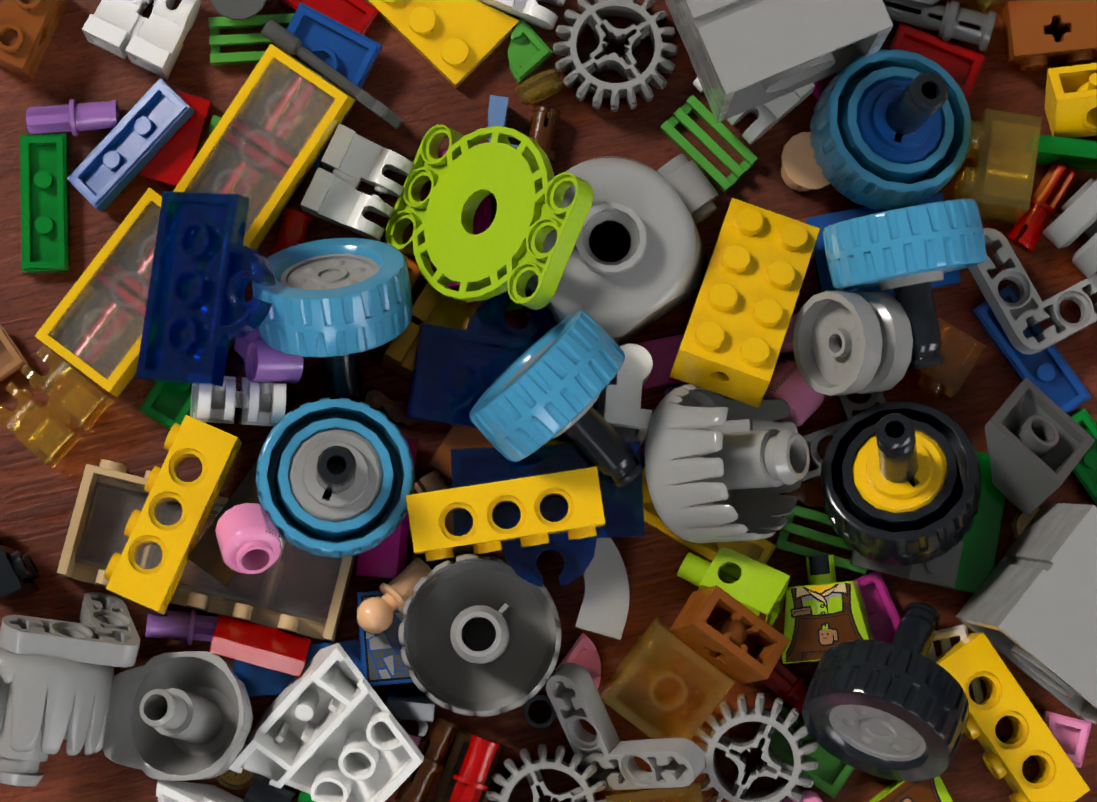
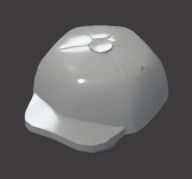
[102,651,253,781]

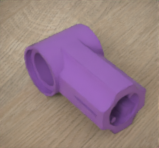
[234,323,304,384]

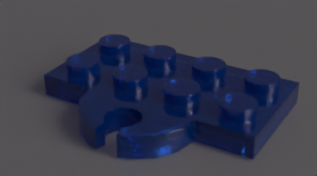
[136,191,275,387]
[406,292,598,445]
[451,441,645,587]

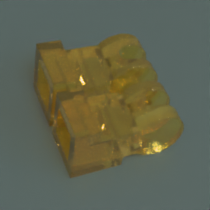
[0,344,114,468]

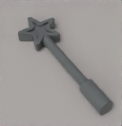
[261,19,403,129]

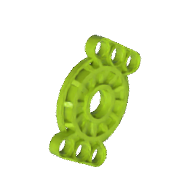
[385,125,594,310]

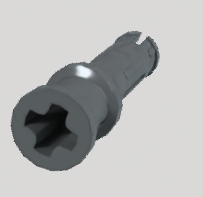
[883,0,997,52]

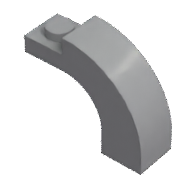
[506,505,630,640]

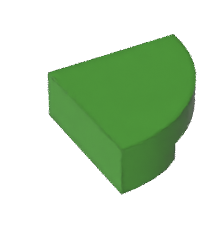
[507,19,553,85]

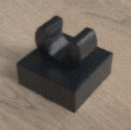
[387,683,436,736]

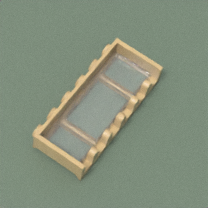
[57,459,356,642]

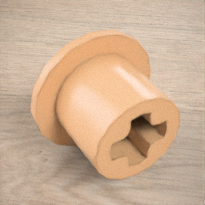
[781,132,831,192]

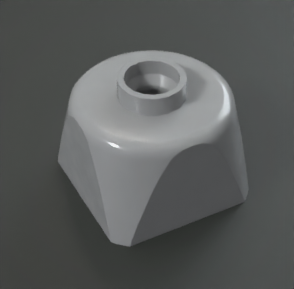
[527,156,709,346]

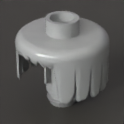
[644,384,810,543]
[398,554,561,717]
[0,647,114,787]

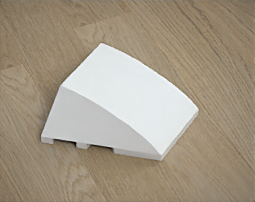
[229,643,424,802]

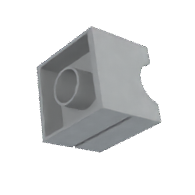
[665,0,893,123]
[955,502,1097,724]

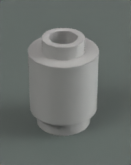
[657,154,719,225]

